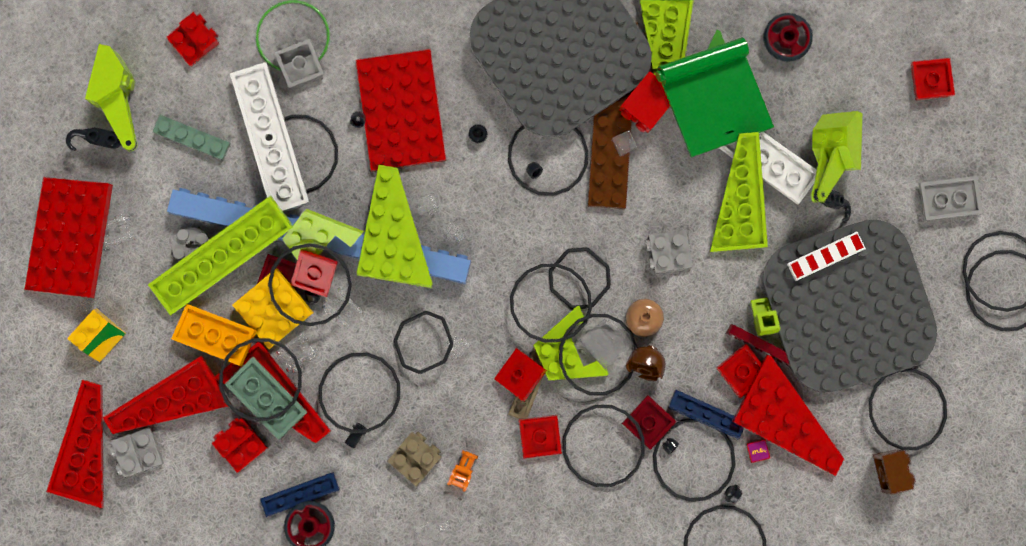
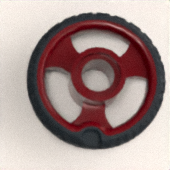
[763,13,813,62]
[284,501,335,546]

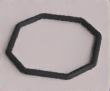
[549,247,611,309]
[393,311,453,374]

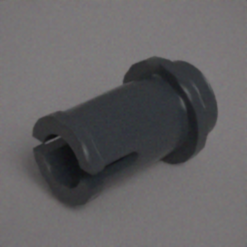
[344,422,367,449]

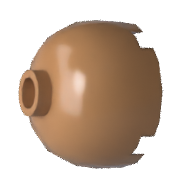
[625,299,664,337]

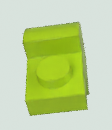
[750,297,780,336]

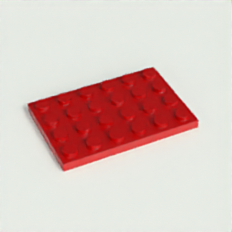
[356,49,446,171]
[24,177,113,298]

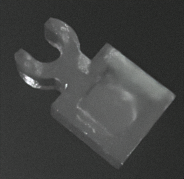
[75,297,102,326]

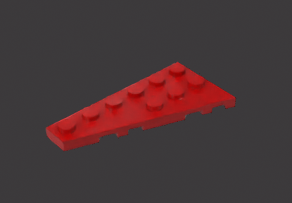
[215,342,331,443]
[46,380,104,508]

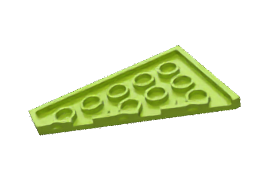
[357,165,432,288]

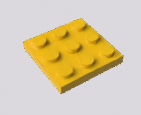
[232,268,314,349]

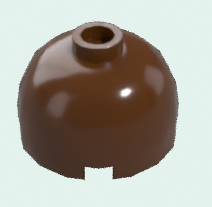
[626,345,666,381]

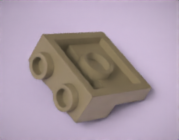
[387,431,442,486]

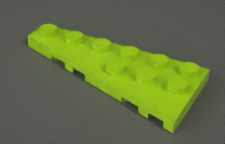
[639,0,693,107]

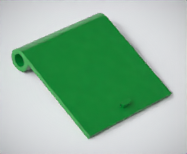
[656,37,774,158]

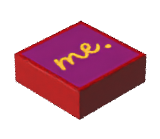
[746,439,770,463]

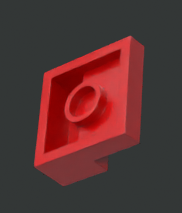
[166,12,220,67]
[211,418,268,473]

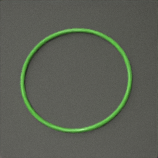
[256,0,330,71]

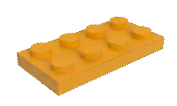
[171,304,257,367]

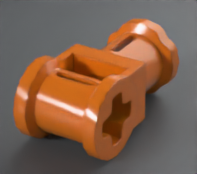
[447,450,478,492]

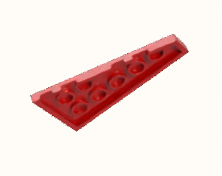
[102,356,231,434]

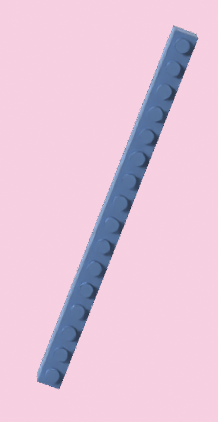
[167,188,471,284]

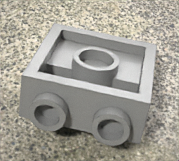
[274,36,324,88]
[645,230,692,274]
[110,427,164,478]

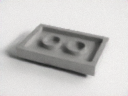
[918,176,983,221]

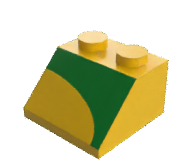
[67,308,126,362]

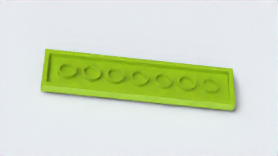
[148,196,293,316]

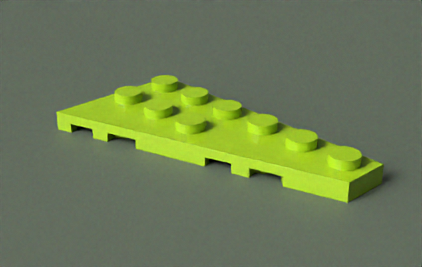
[710,132,768,252]

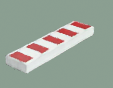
[787,232,866,281]

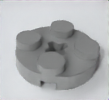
[172,227,210,261]

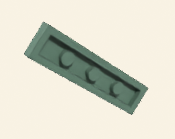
[152,115,231,160]

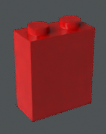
[619,71,670,133]

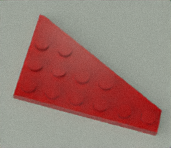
[732,355,844,476]

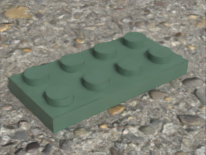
[225,357,308,440]

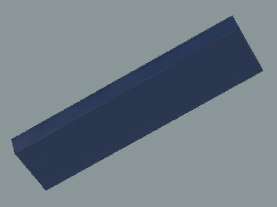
[668,390,744,440]
[260,472,340,517]

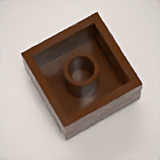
[872,449,916,495]

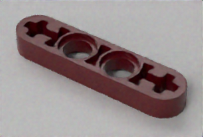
[726,324,790,366]

